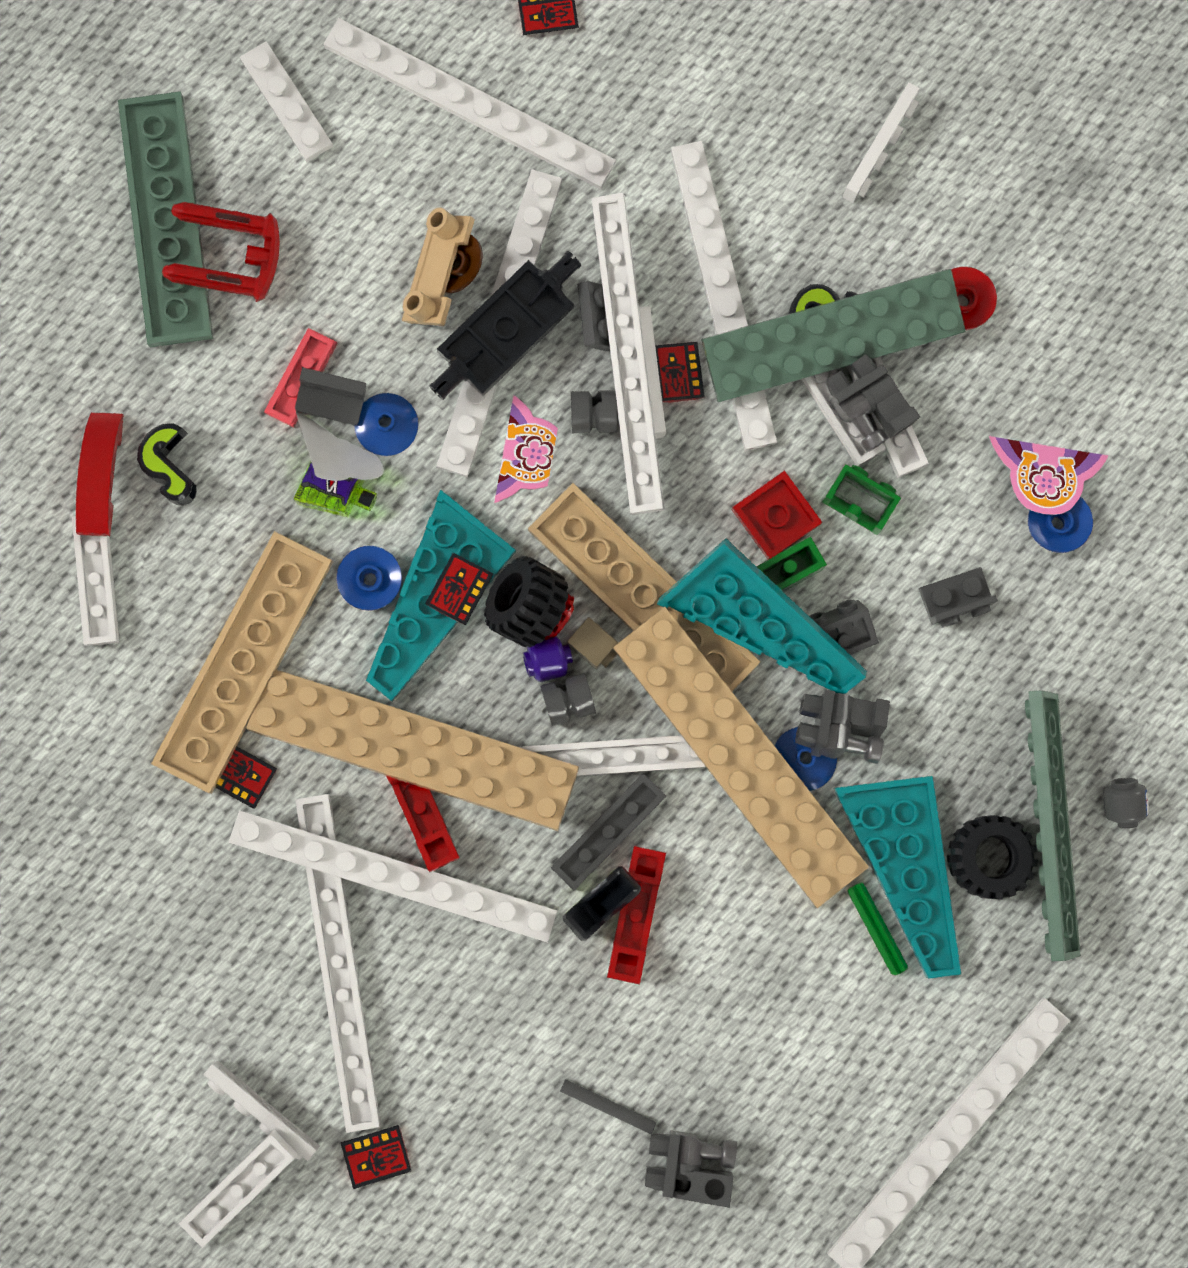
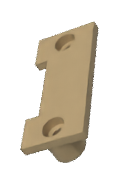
[402,207,475,326]

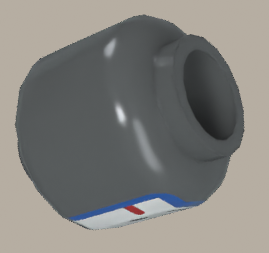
[1103,778,1149,828]

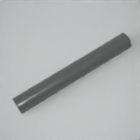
[560,1079,656,1134]

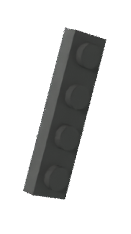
[551,773,666,891]

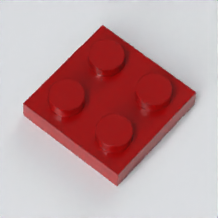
[731,470,823,560]

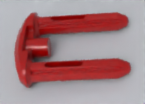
[162,202,280,302]

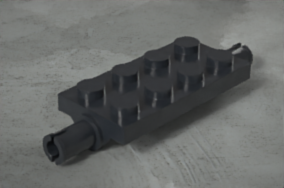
[429,251,581,400]

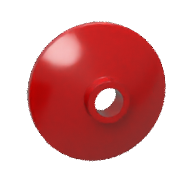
[951,267,997,330]

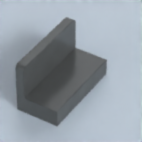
[295,367,366,426]

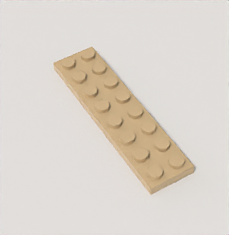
[528,483,760,691]
[151,531,333,794]

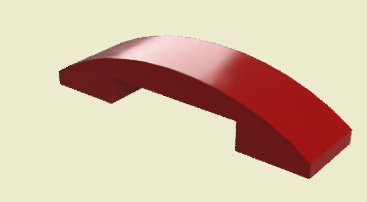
[76,412,124,536]
[386,776,460,873]
[607,846,666,985]

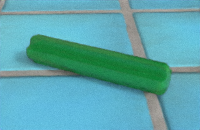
[847,883,908,976]

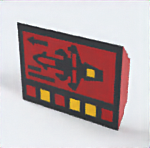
[518,0,579,35]
[655,342,705,403]
[425,553,493,625]
[215,746,277,809]
[340,1125,411,1189]

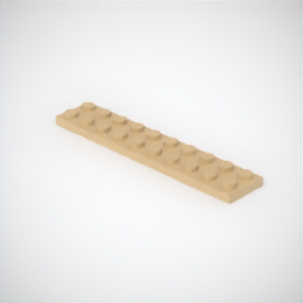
[612,607,869,908]
[246,670,579,831]

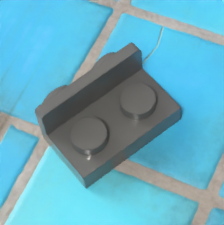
[577,281,610,351]
[919,567,998,628]
[809,600,879,655]

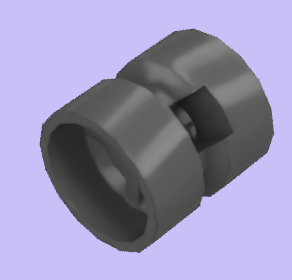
[571,390,617,434]
[540,673,596,726]

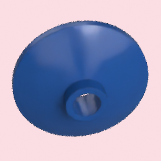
[354,393,418,456]
[1028,497,1093,553]
[336,546,402,611]
[774,727,837,791]

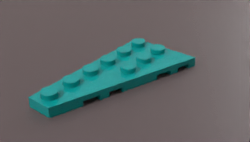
[366,490,516,702]
[657,538,867,694]
[833,776,961,979]

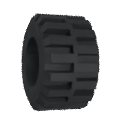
[484,556,568,647]
[947,815,1038,899]

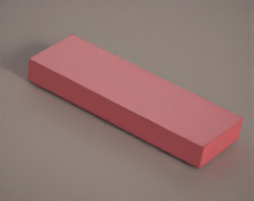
[264,328,337,428]

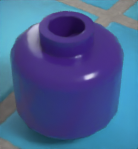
[523,636,573,682]

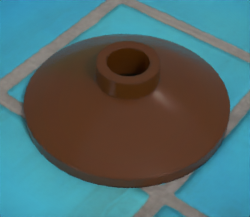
[445,235,483,293]

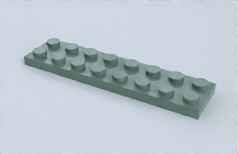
[118,91,214,348]
[701,269,966,402]
[1025,690,1081,961]

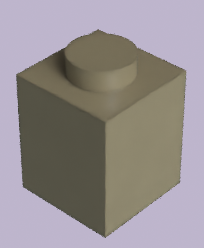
[567,617,618,670]

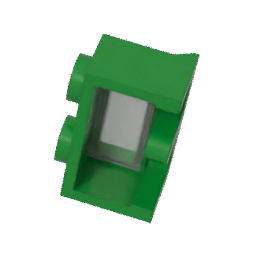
[822,464,901,535]

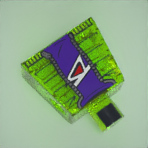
[294,462,377,518]

